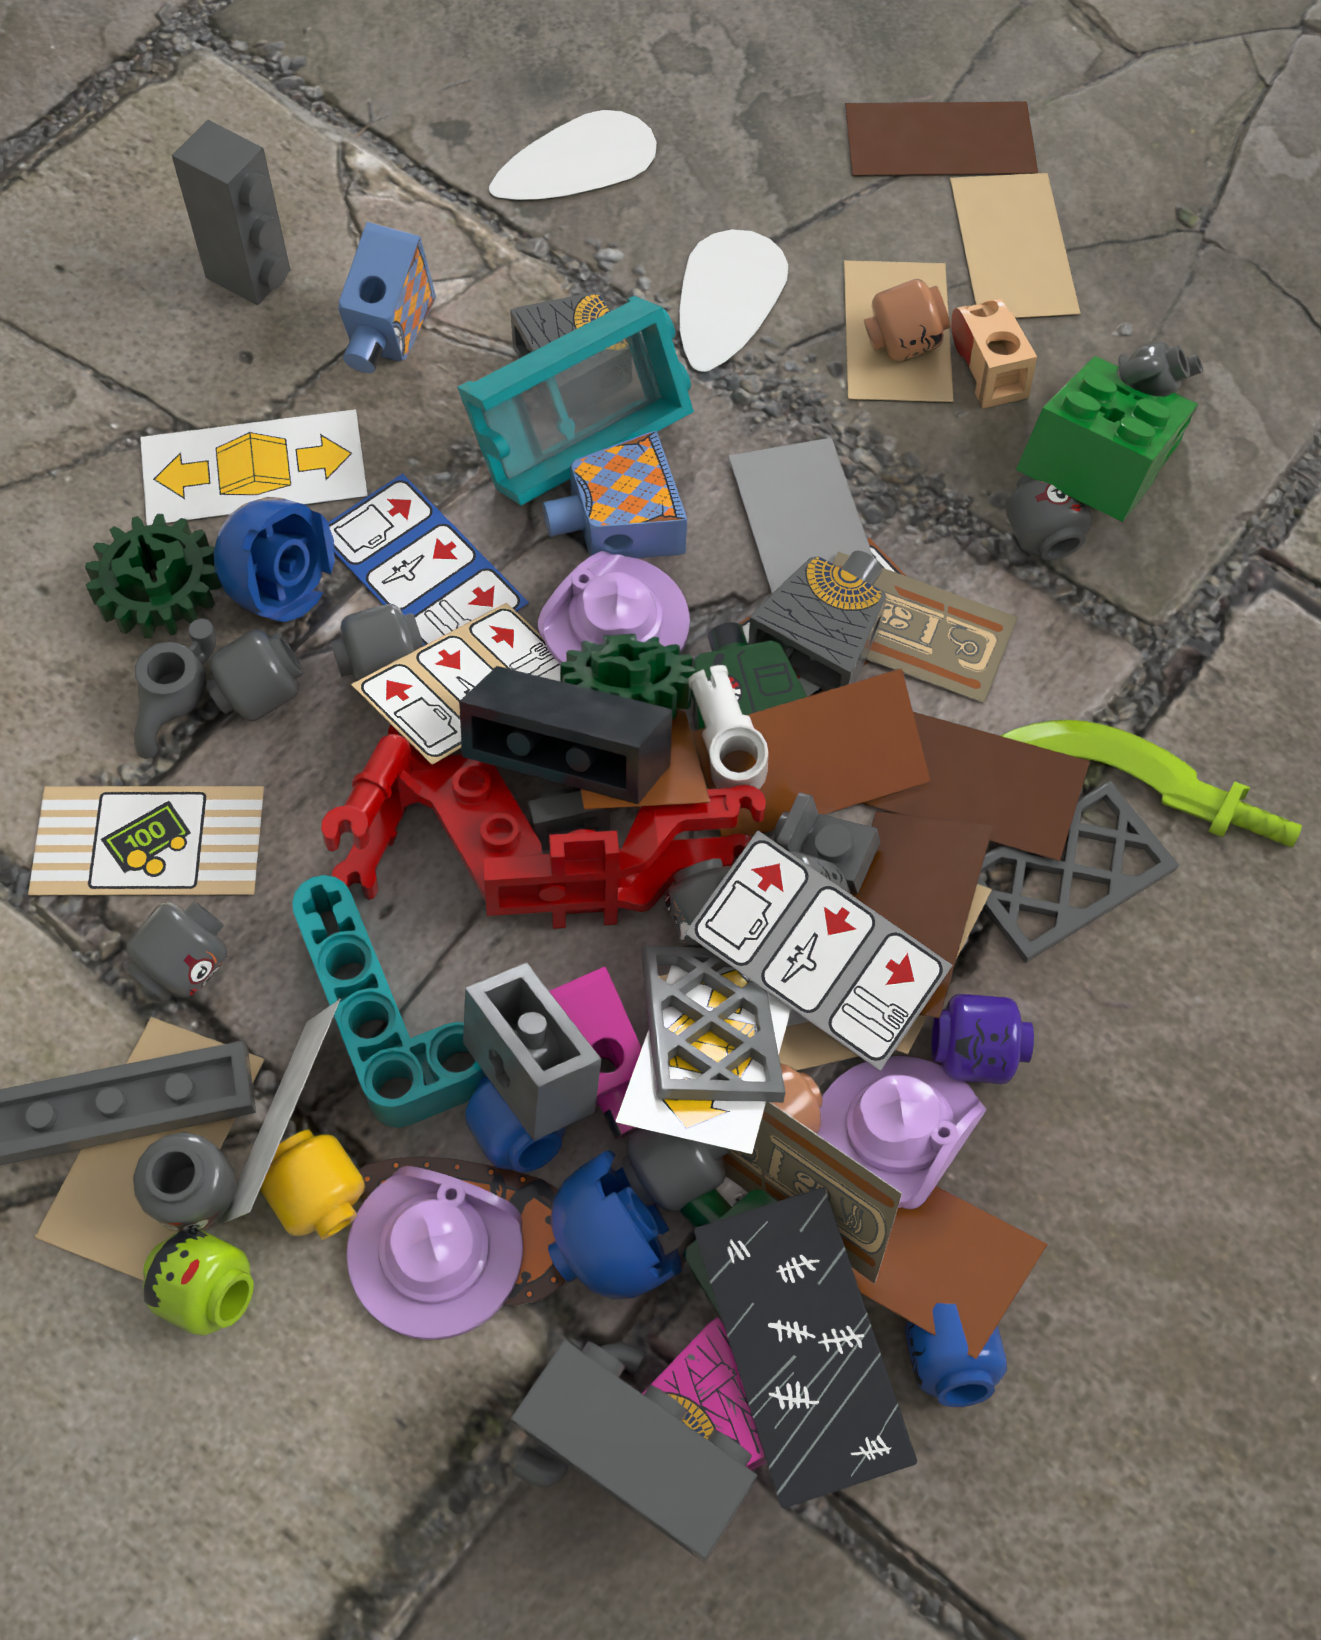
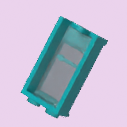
[457,296,694,505]

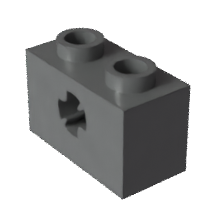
[463,963,601,1141]

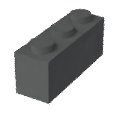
[171,120,291,305]
[511,1340,758,1563]

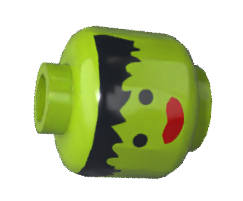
[143,1228,254,1336]

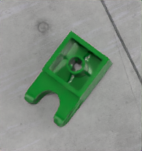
[1016,356,1199,522]

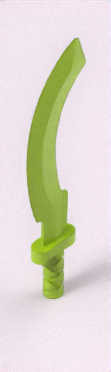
[1000,720,1302,848]

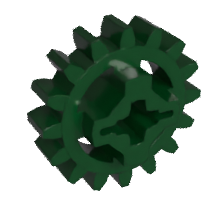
[85,513,222,639]
[560,634,696,719]

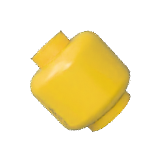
[260,1130,365,1240]

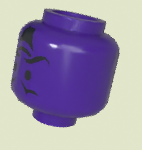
[931,994,1034,1084]

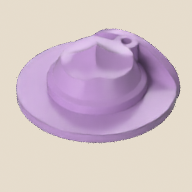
[538,551,690,664]
[818,1056,987,1209]
[347,1166,523,1340]

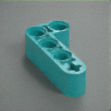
[292,875,486,1128]

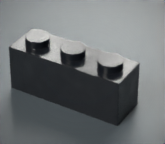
[459,666,672,804]

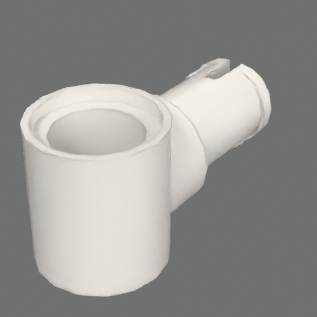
[688,665,768,789]

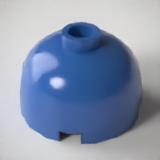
[214,497,334,622]
[548,1150,682,1300]

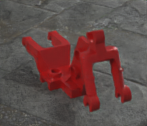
[321,725,766,929]

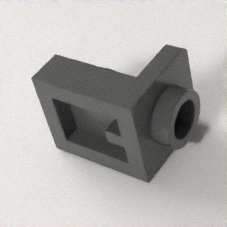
[528,789,620,851]
[774,792,881,894]

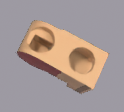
[951,299,1037,409]

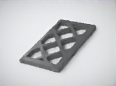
[977,781,1179,963]
[641,945,786,1103]

